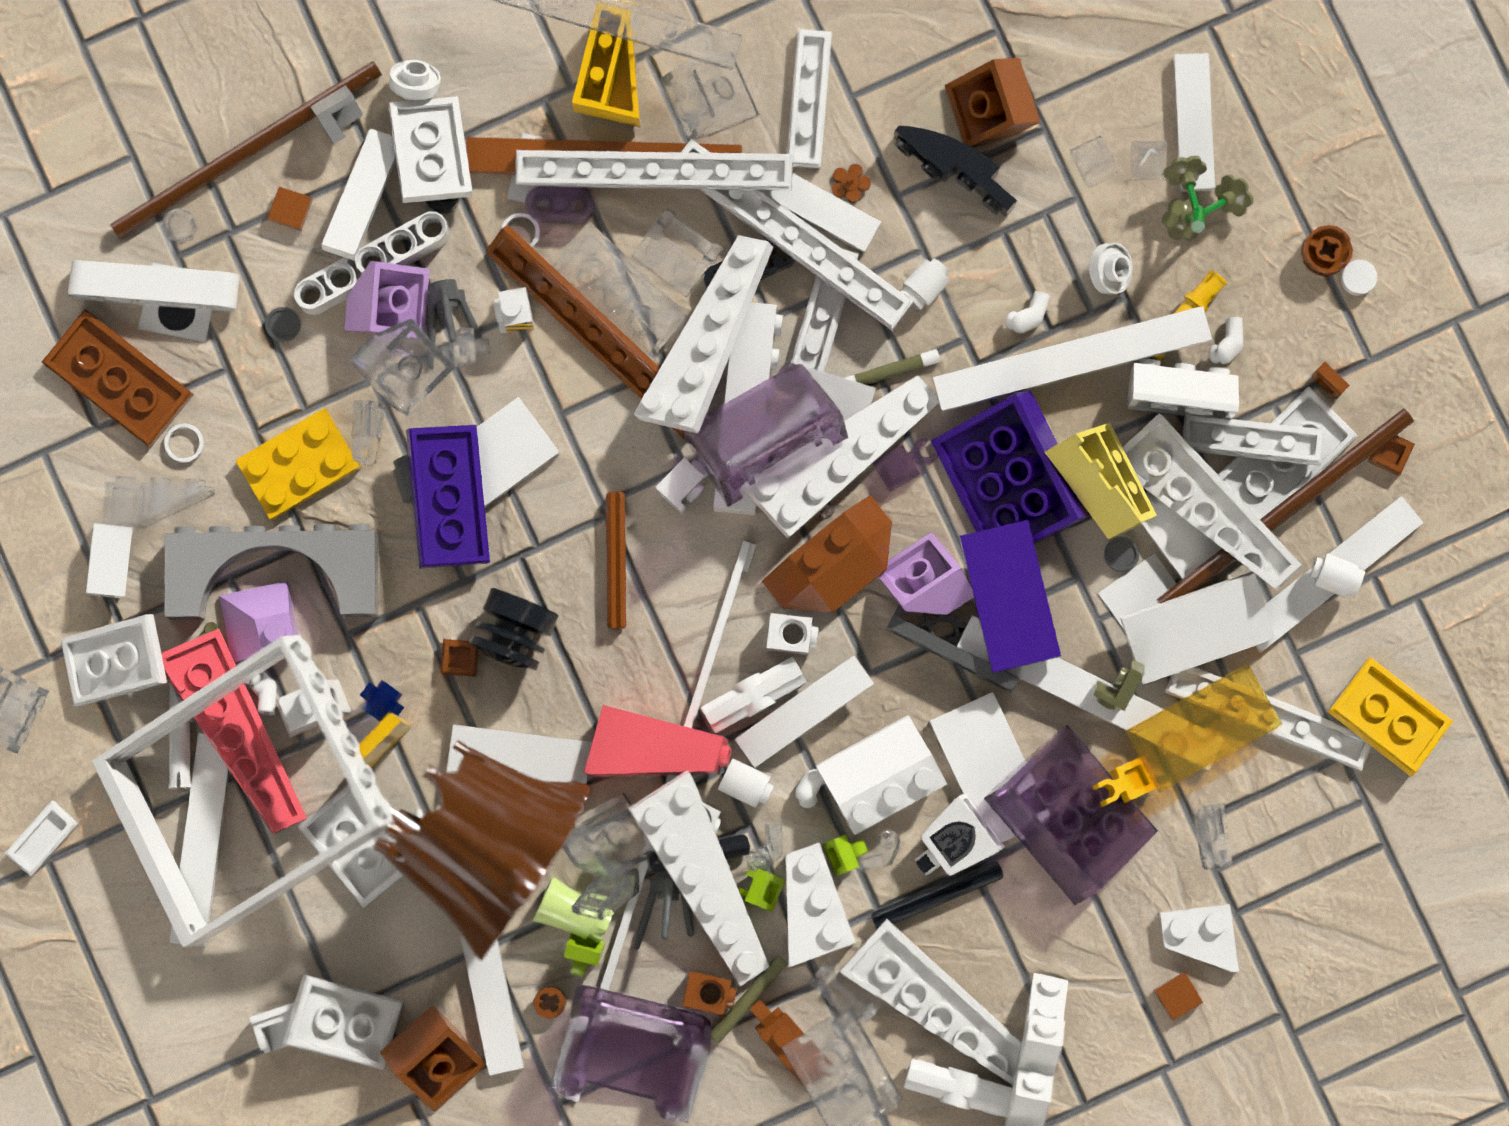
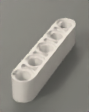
[294,211,450,315]
[68,260,240,311]

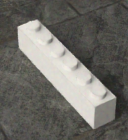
[714,302,783,515]

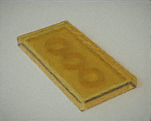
[1125,664,1283,793]

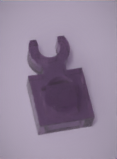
[872,437,938,493]

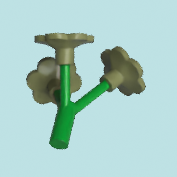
[1162,155,1254,240]

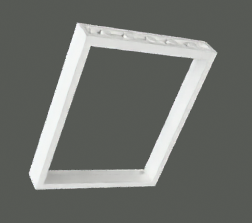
[92,635,395,948]

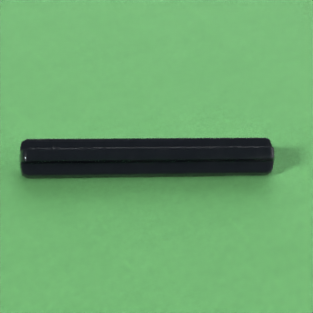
[871,861,1004,929]

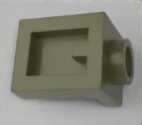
[1093,659,1145,711]

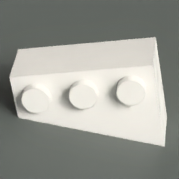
[786,843,856,967]

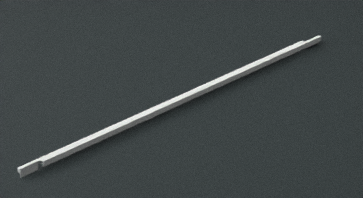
[565,541,756,1102]

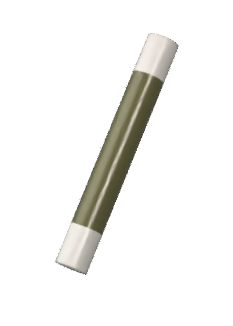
[845,349,940,385]

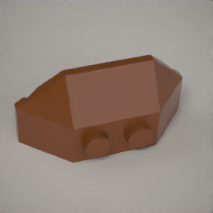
[762,495,892,613]

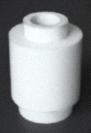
[900,258,950,311]
[1309,553,1365,597]

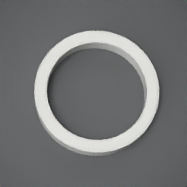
[501,213,540,248]
[164,423,204,463]

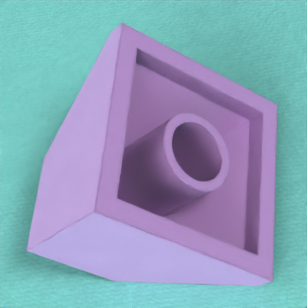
[344,261,430,338]
[878,532,973,615]
[219,581,299,664]

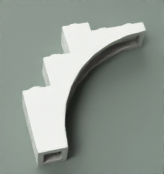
[1005,973,1068,1126]

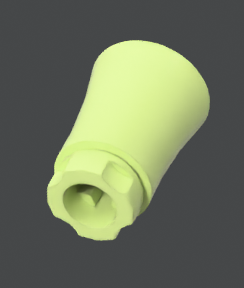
[532,876,614,943]

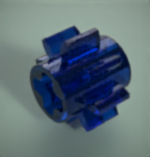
[360,680,404,722]

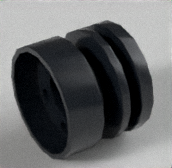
[469,588,559,671]

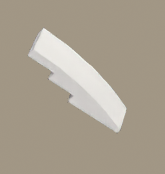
[735,656,874,768]

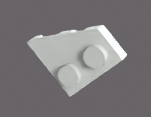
[1159,904,1239,972]

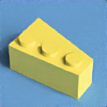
[1045,422,1157,539]

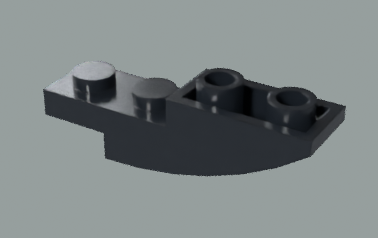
[893,125,1017,217]

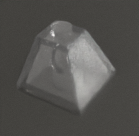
[562,792,654,881]

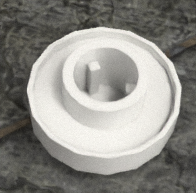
[389,60,441,101]
[1089,243,1133,294]

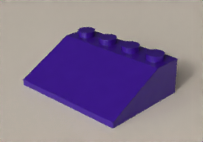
[931,390,1091,544]

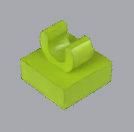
[822,834,868,877]
[739,868,786,912]
[563,933,606,977]

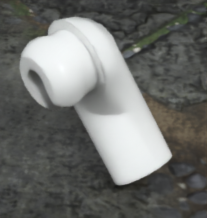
[795,769,825,808]

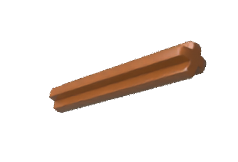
[606,492,626,630]

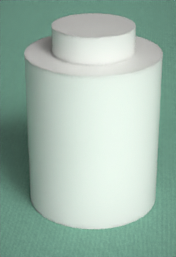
[718,759,774,808]

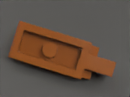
[749,999,832,1089]

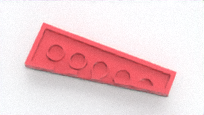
[161,629,307,834]

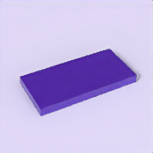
[406,425,490,569]
[959,520,1061,673]

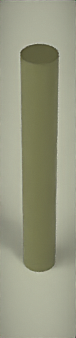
[708,955,788,1044]

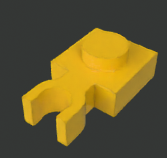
[1092,755,1158,807]

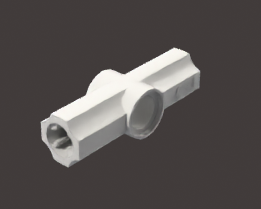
[701,656,807,734]
[903,1059,1013,1118]

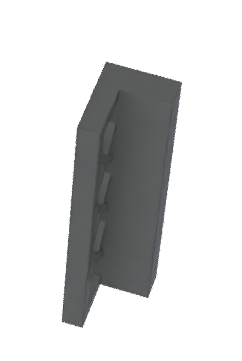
[886,604,1019,693]

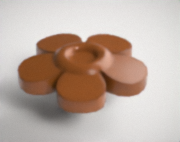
[832,164,871,202]

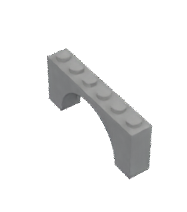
[164,524,379,620]

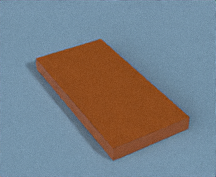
[42,309,194,448]

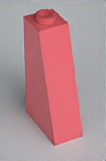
[584,705,731,777]

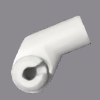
[1005,291,1050,333]
[1209,317,1244,364]
[245,671,277,716]

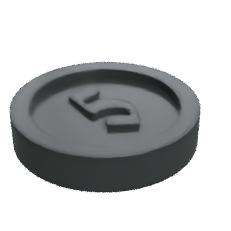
[265,307,301,342]
[1104,537,1140,572]

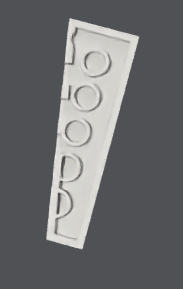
[634,235,773,434]
[742,375,939,538]
[1123,413,1303,590]
[628,770,770,986]
[840,919,1022,1085]

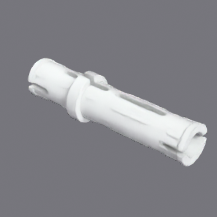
[168,683,194,790]

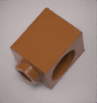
[682,971,737,1015]

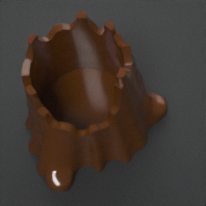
[372,740,591,961]

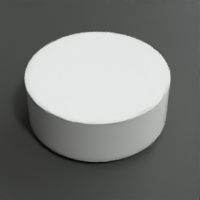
[1341,260,1377,296]

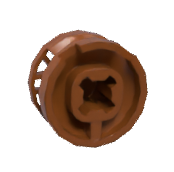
[1301,225,1353,276]

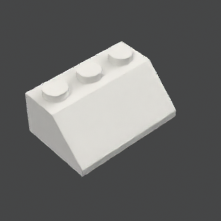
[1126,359,1239,419]
[816,715,947,835]

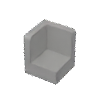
[311,85,363,144]

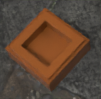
[267,187,313,232]
[1312,362,1350,399]
[1367,436,1415,476]
[441,639,479,677]
[1154,972,1203,1021]

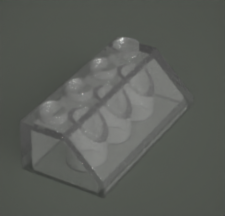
[552,222,690,361]

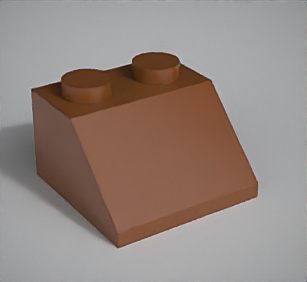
[944,58,1040,148]
[380,1005,487,1111]

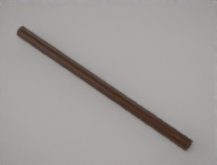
[110,61,382,239]
[1156,408,1414,603]

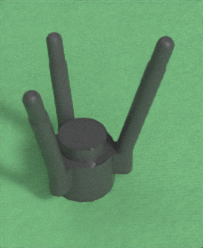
[427,279,482,367]
[633,871,694,950]

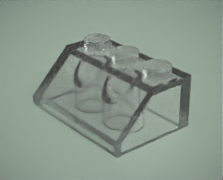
[782,1006,903,1126]

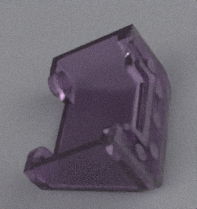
[685,363,848,507]
[550,985,711,1123]

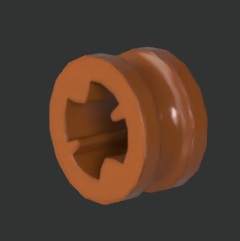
[534,986,567,1019]

